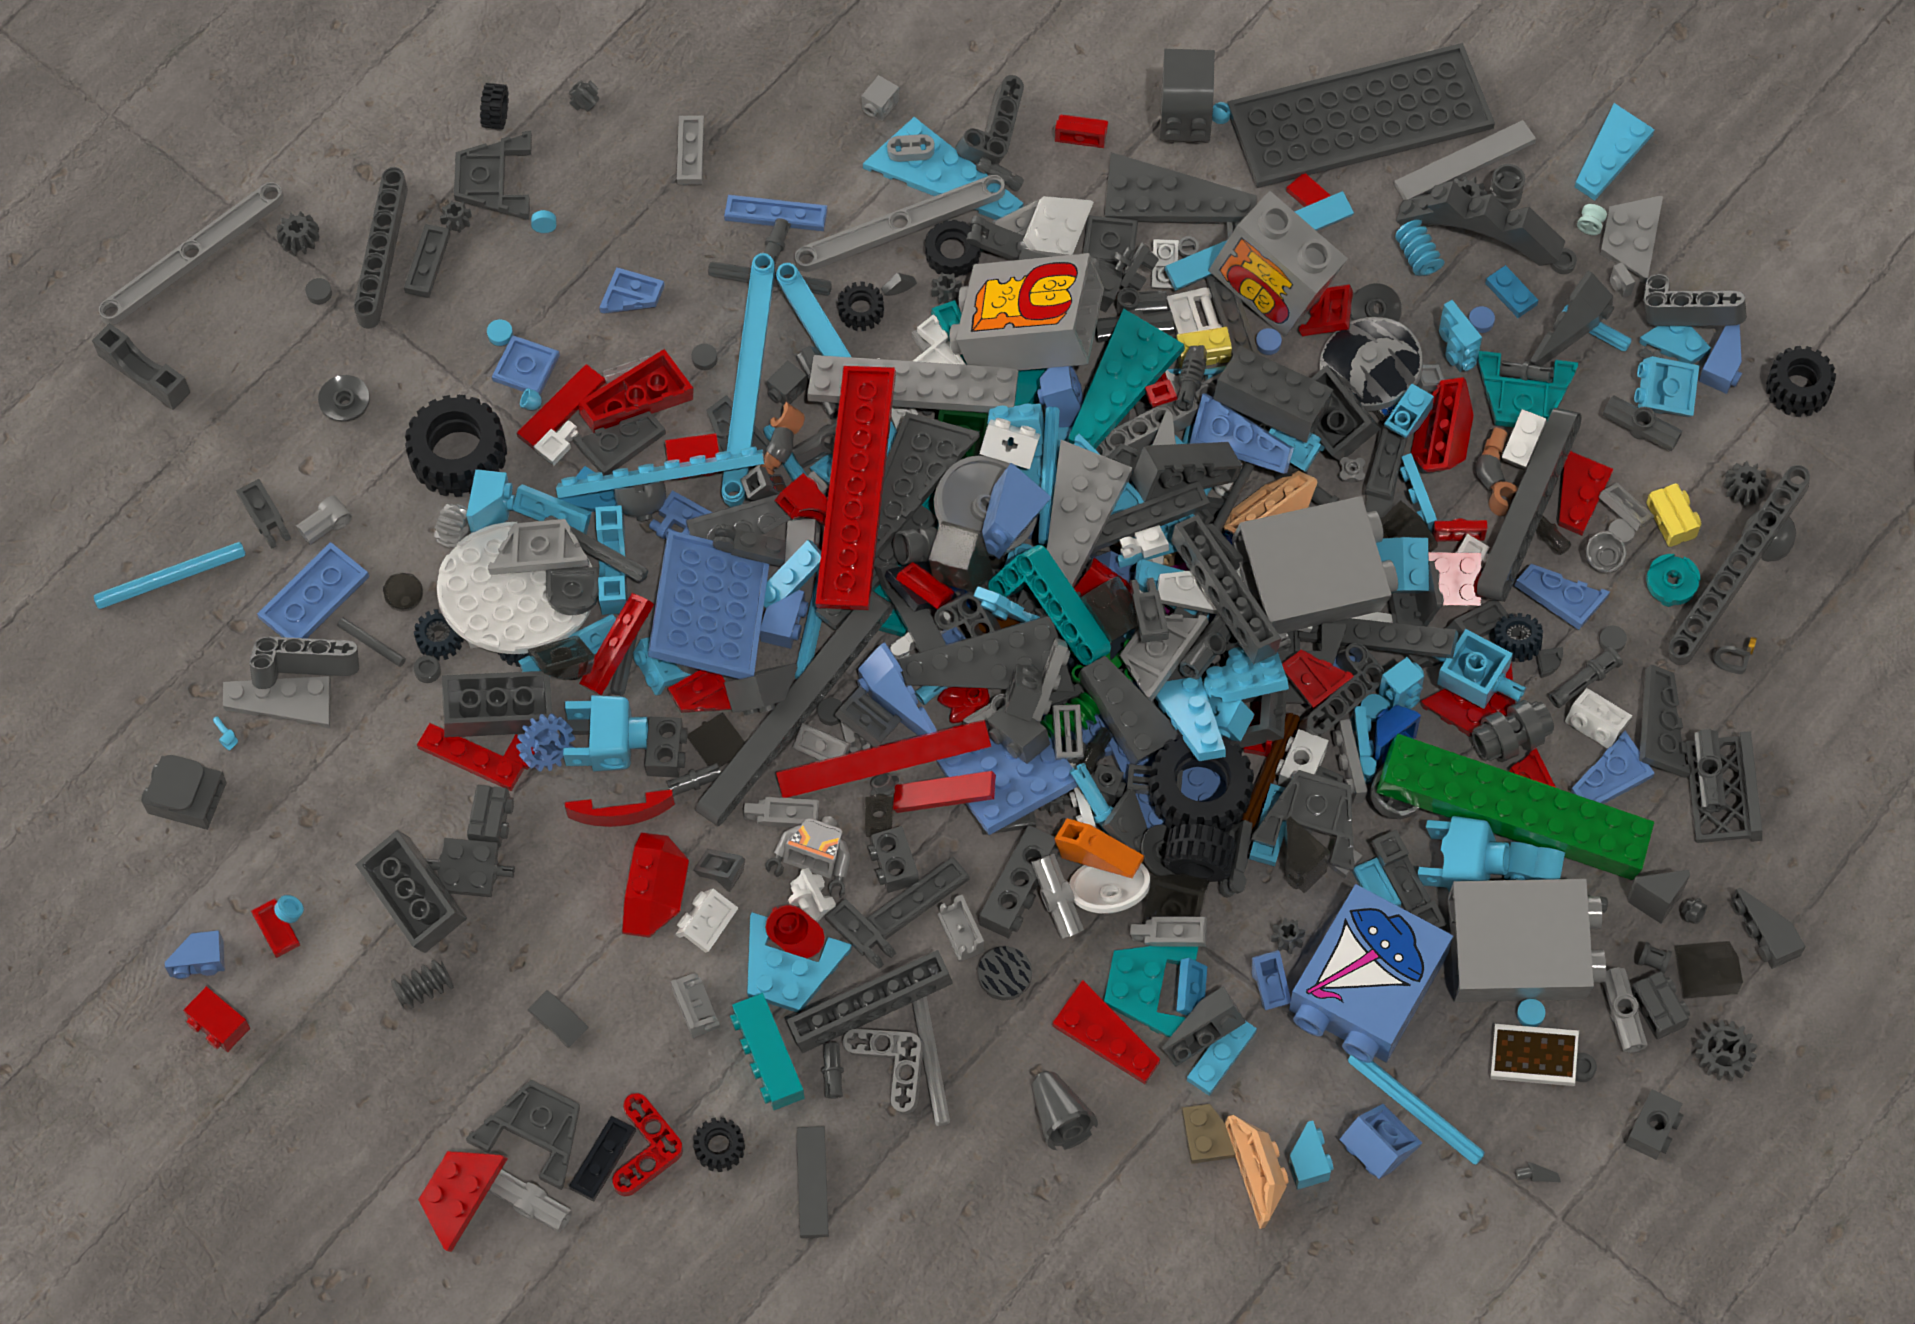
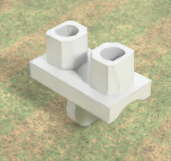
[788,868,836,922]

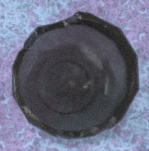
[383,572,423,612]

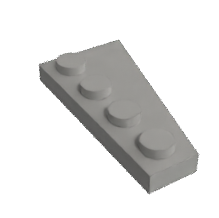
[223,676,331,729]

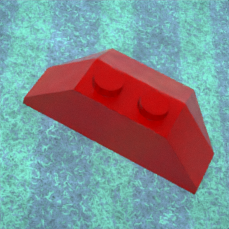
[1411,377,1474,472]
[622,832,689,938]

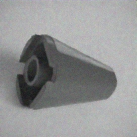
[1032,1071,1098,1150]

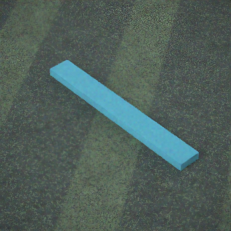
[1164,191,1354,291]

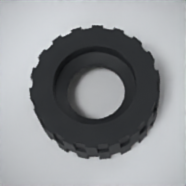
[925,220,981,278]

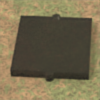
[687,712,745,768]

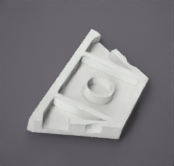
[1023,196,1094,255]

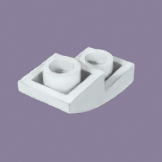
[1152,239,1179,289]

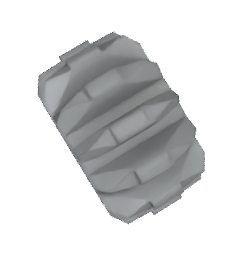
[434,504,470,548]

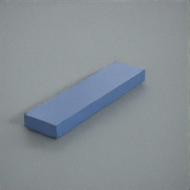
[724,195,827,231]

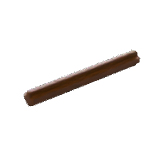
[1240,713,1300,830]

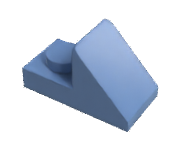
[1252,950,1291,1010]

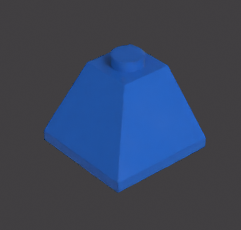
[1374,704,1421,769]

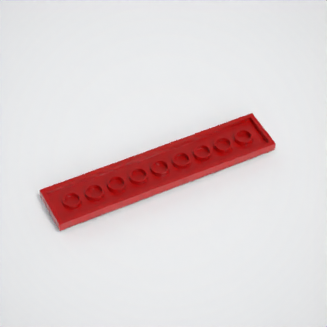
[815,366,896,610]

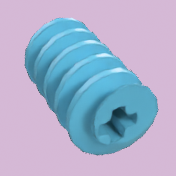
[1395,220,1445,276]

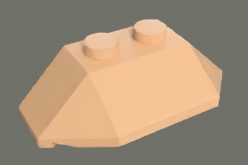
[1224,471,1317,535]
[1225,1115,1288,1229]

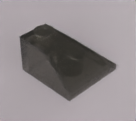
[527,635,594,680]
[1142,874,1210,924]
[1674,941,1743,999]

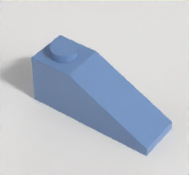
[1699,324,1742,394]

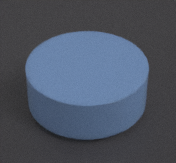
[1469,306,1495,333]
[1256,328,1282,355]

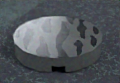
[978,946,1032,1001]

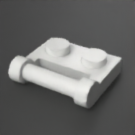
[1167,287,1222,334]

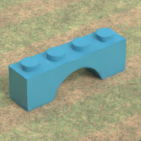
[595,505,628,615]

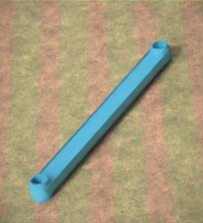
[721,253,775,507]
[776,263,898,444]

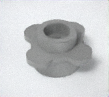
[1339,457,1365,483]

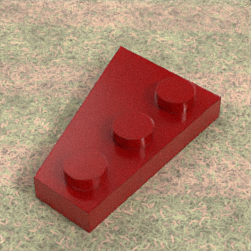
[1558,451,1614,536]

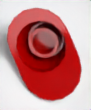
[765,905,825,958]

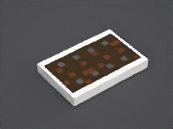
[1491,1024,1579,1086]

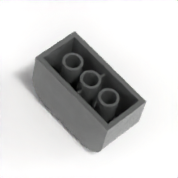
[1160,49,1215,142]

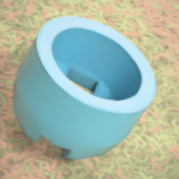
[1212,102,1230,124]
[520,388,542,411]

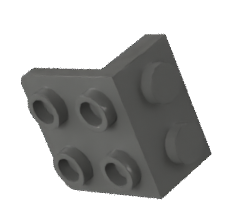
[1389,561,1444,627]

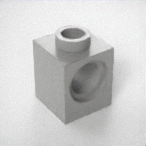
[861,75,899,121]

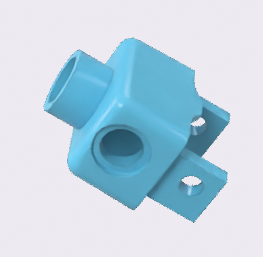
[563,695,649,772]
[1418,816,1510,892]

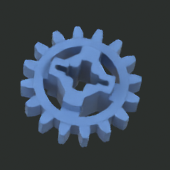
[516,713,575,771]

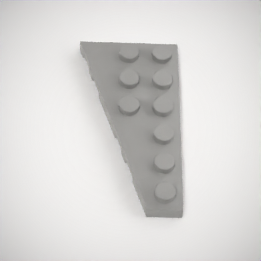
[1047,440,1133,587]

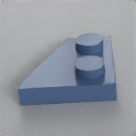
[599,267,665,313]

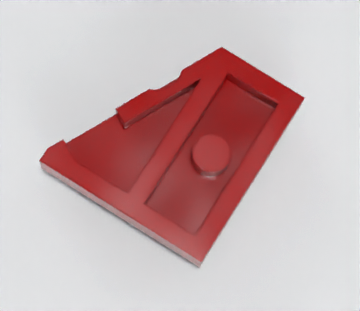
[1299,284,1353,337]
[668,670,732,713]

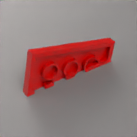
[1052,980,1160,1084]

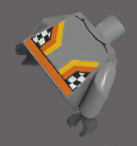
[765,816,850,898]

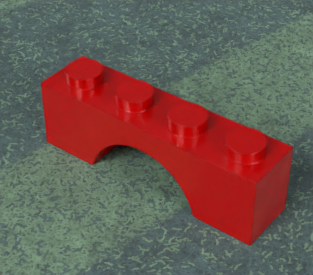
[775,473,828,526]

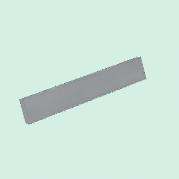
[1394,120,1536,200]

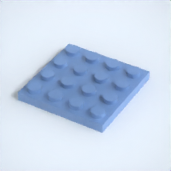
[936,720,1078,835]

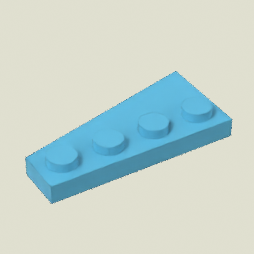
[1575,103,1655,201]
[1155,677,1226,761]

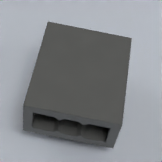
[141,755,227,830]

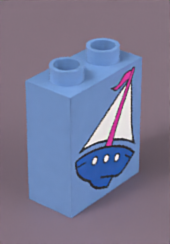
[1289,884,1453,1063]

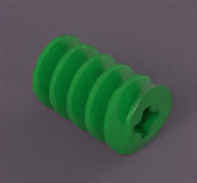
[1040,692,1100,742]

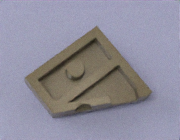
[1182,1104,1236,1164]

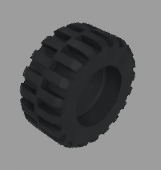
[405,394,507,497]
[1149,734,1254,832]

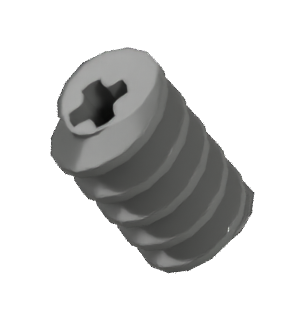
[391,960,454,1010]

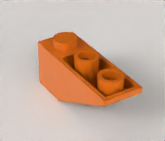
[1055,818,1144,878]

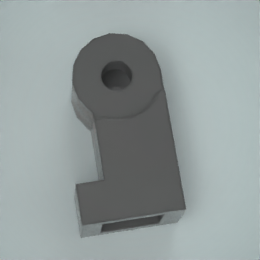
[741,465,786,500]

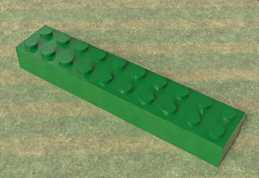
[1376,733,1654,881]

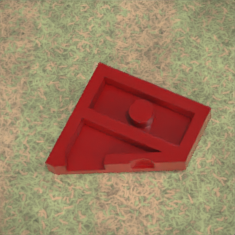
[1282,649,1354,709]

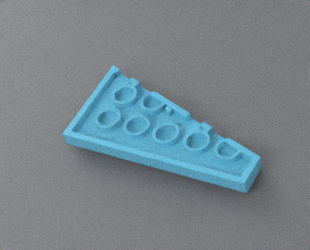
[863,117,1023,220]

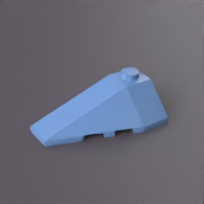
[857,642,937,736]

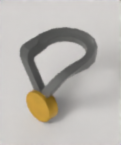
[1714,637,1757,674]

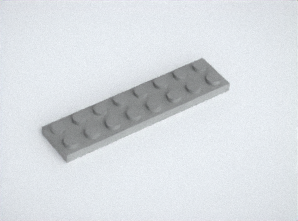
[808,355,1019,413]

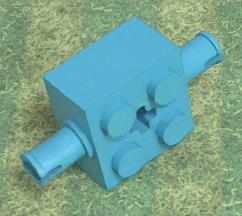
[1432,629,1526,709]

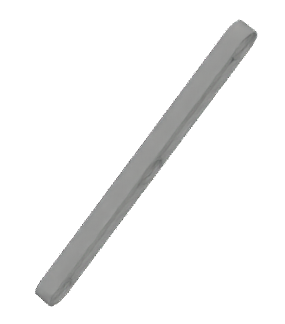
[795,175,1006,272]
[99,182,284,325]

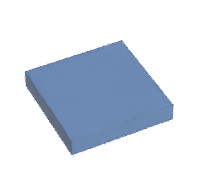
[492,335,560,395]

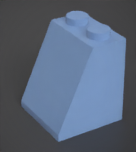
[979,463,1052,559]

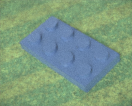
[257,542,369,638]

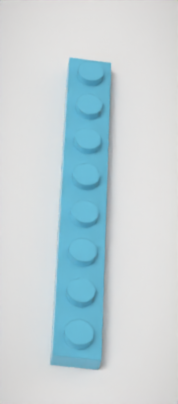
[556,447,764,498]

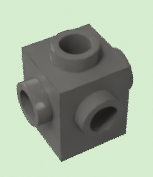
[1090,764,1127,807]

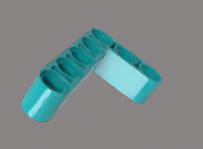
[988,545,1111,665]

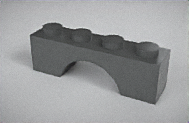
[92,323,190,410]

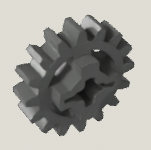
[1695,1020,1757,1081]

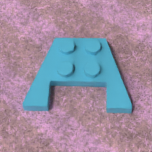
[747,912,852,1013]

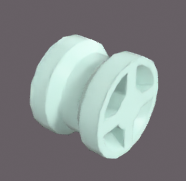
[1577,204,1607,235]

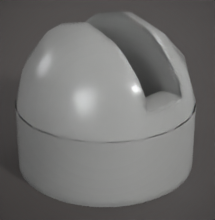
[1178,236,1199,258]

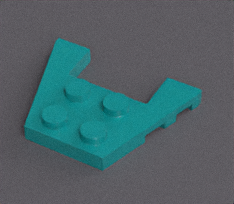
[1477,351,1578,428]
[1104,946,1199,1038]

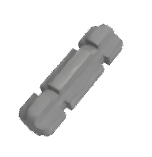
[603,356,650,384]

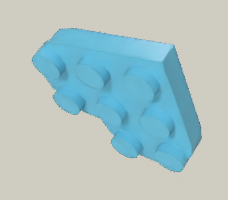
[1204,647,1289,702]

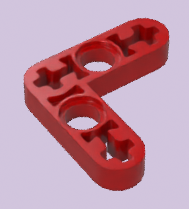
[612,1093,683,1197]

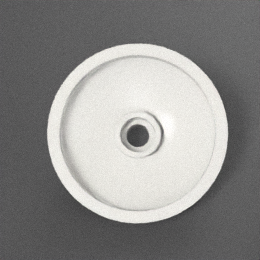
[1069,863,1151,914]

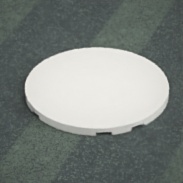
[437,522,592,654]

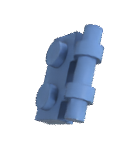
[649,490,712,539]

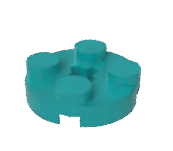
[1646,554,1700,607]

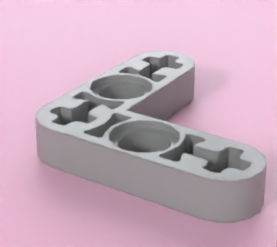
[843,1029,924,1114]

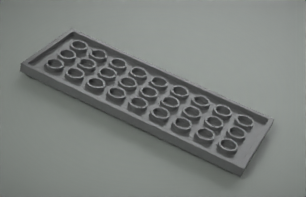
[1227,43,1495,188]

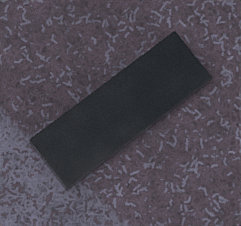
[569,1115,636,1202]

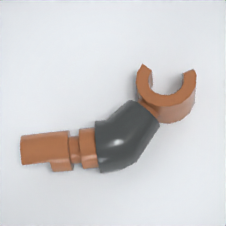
[755,402,805,475]
[1476,428,1518,516]

